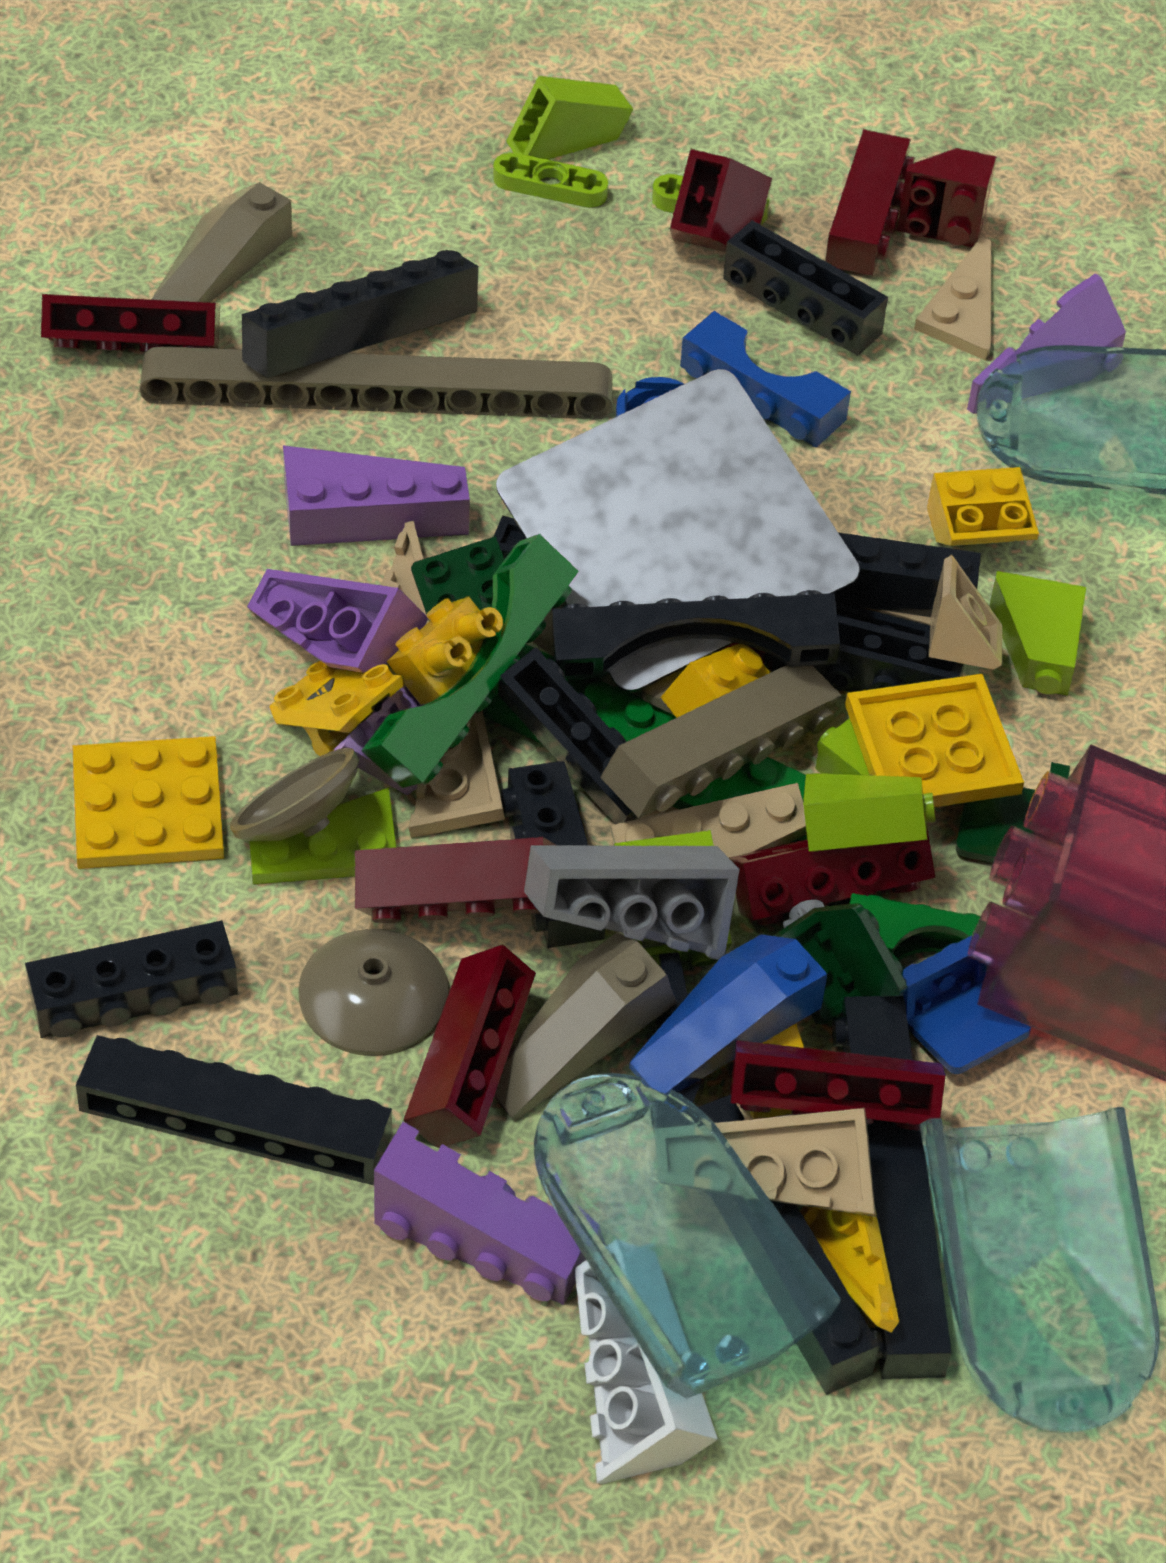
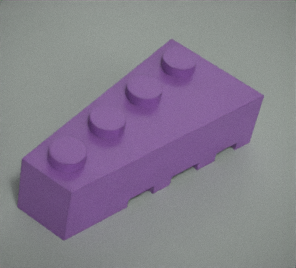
[283,445,470,546]
[374,1122,593,1305]

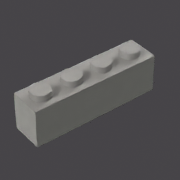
[524,845,739,960]

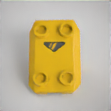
[269,661,405,756]

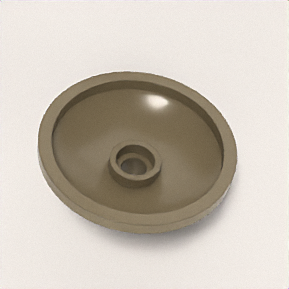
[230,748,359,841]
[298,929,448,1056]

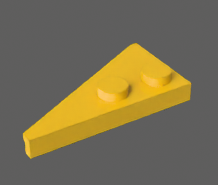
[800,1206,899,1333]

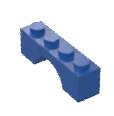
[680,311,851,448]

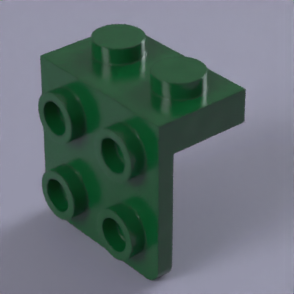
[411,536,506,621]
[955,762,1076,874]
[774,903,907,1024]

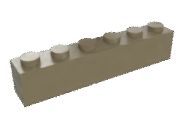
[600,665,841,818]

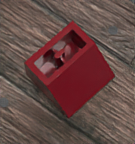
[896,148,997,248]
[670,149,772,252]

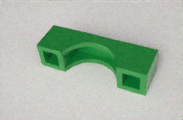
[850,893,1046,1001]

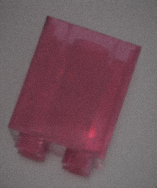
[967,744,1166,1082]

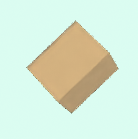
[929,555,1002,670]

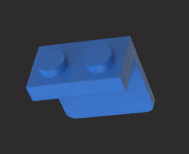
[898,934,1031,1074]

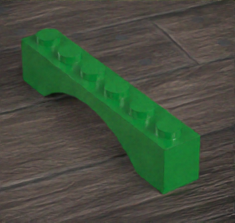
[361,534,579,788]

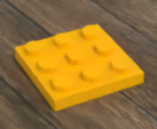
[845,674,1024,807]
[73,736,224,869]

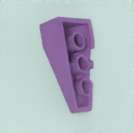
[967,273,1126,414]
[247,569,428,673]

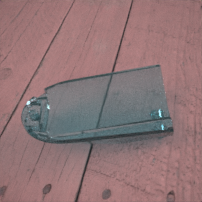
[977,345,1166,495]
[534,1073,840,1399]
[920,1107,1160,1433]

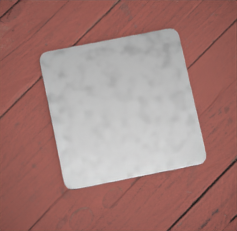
[496,369,859,692]

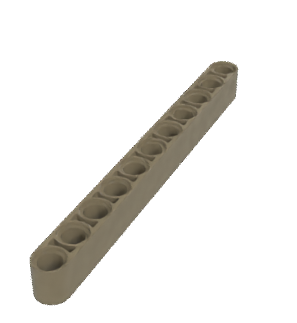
[139,347,613,419]

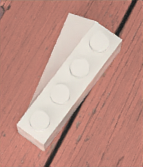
[575,1241,718,1484]

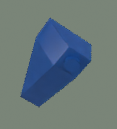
[629,934,827,1104]

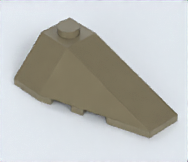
[151,182,292,303]
[494,932,677,1122]

